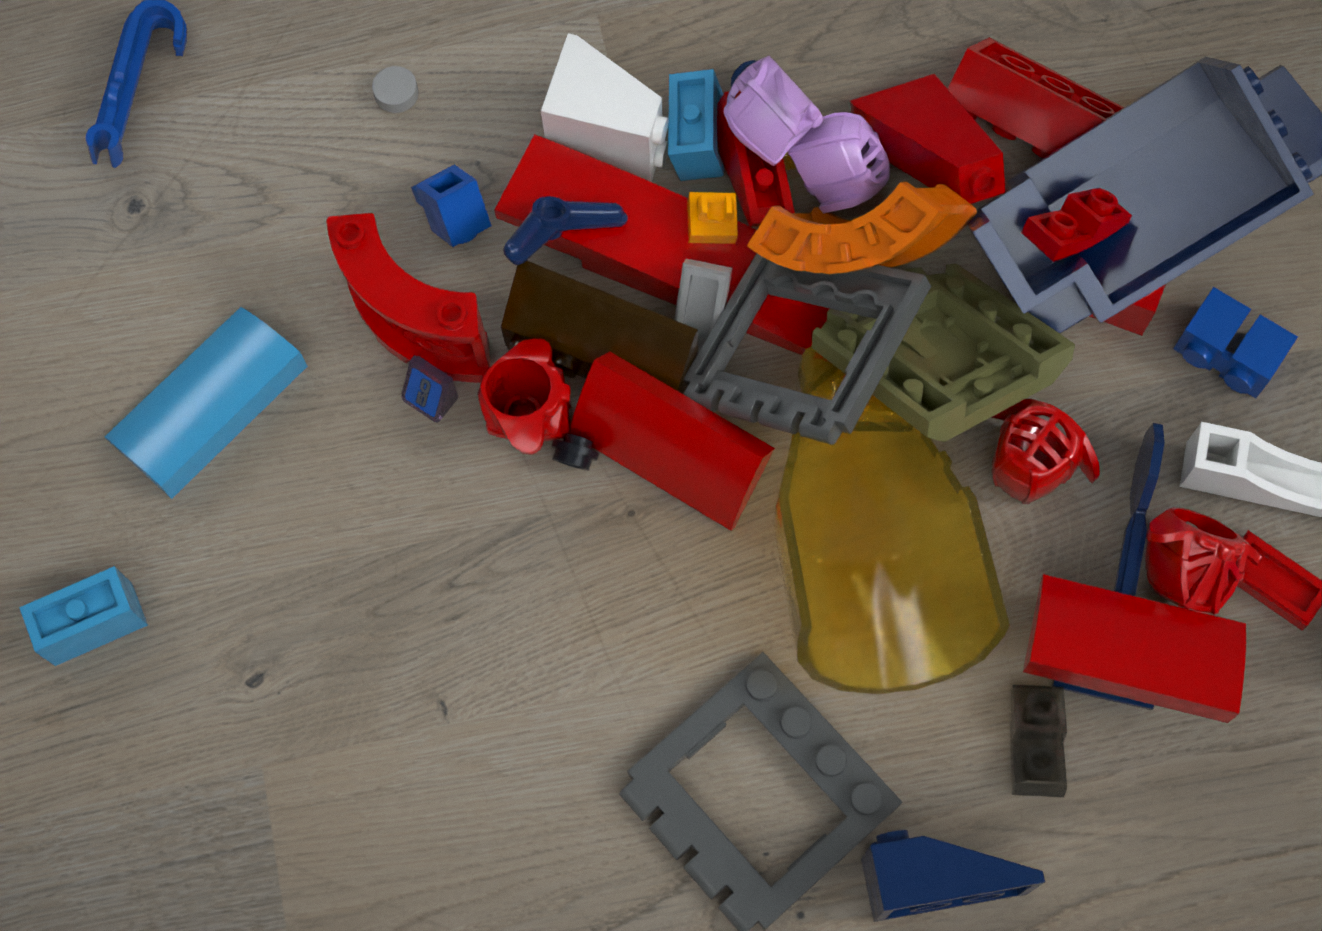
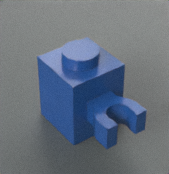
[411,164,492,247]

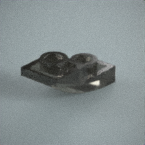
[1010,685,1067,797]

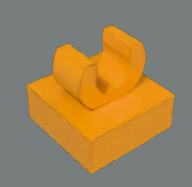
[687,192,738,244]

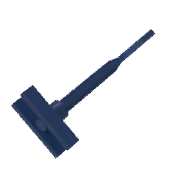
[1051,423,1165,710]

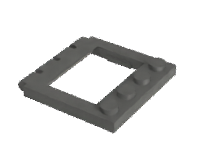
[683,254,931,445]
[619,652,902,931]

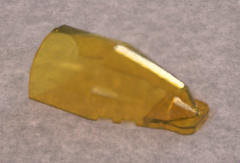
[775,346,1010,694]

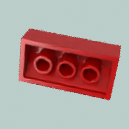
[947,37,1124,158]

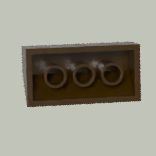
[501,261,698,394]

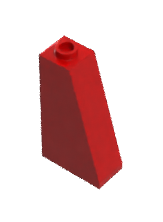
[850,74,1006,204]

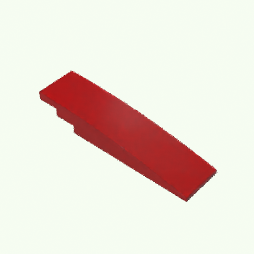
[494,134,838,370]

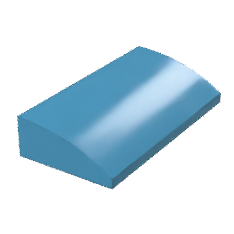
[105,307,308,499]

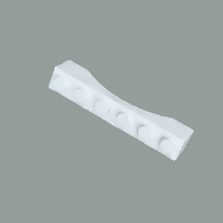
[1180,422,1322,517]

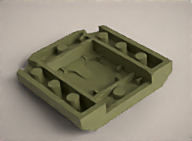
[812,263,1075,442]

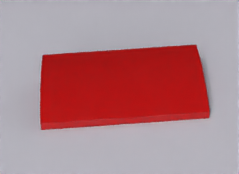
[570,351,775,531]
[1023,574,1246,723]

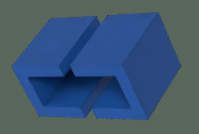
[1173,287,1298,398]

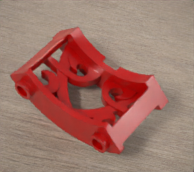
[326,213,490,383]

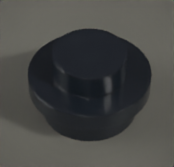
[551,433,599,471]

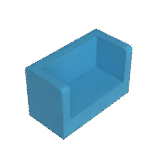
[668,69,724,181]
[19,566,148,666]

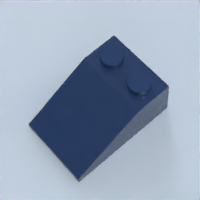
[861,830,1045,922]

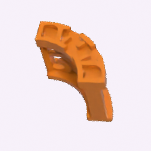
[747,182,977,274]

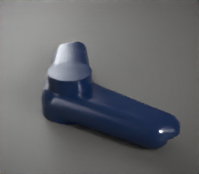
[503,196,628,265]

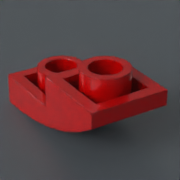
[1021,187,1132,261]

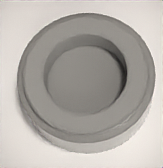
[372,66,419,113]

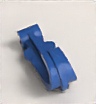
[86,0,187,168]

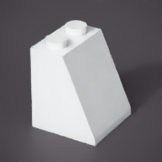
[541,33,669,182]

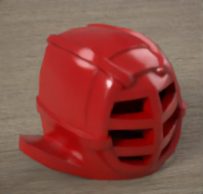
[477,338,572,455]
[991,399,1100,504]
[1145,507,1262,615]

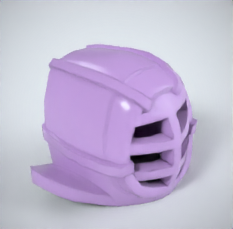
[723,55,823,166]
[788,112,890,213]

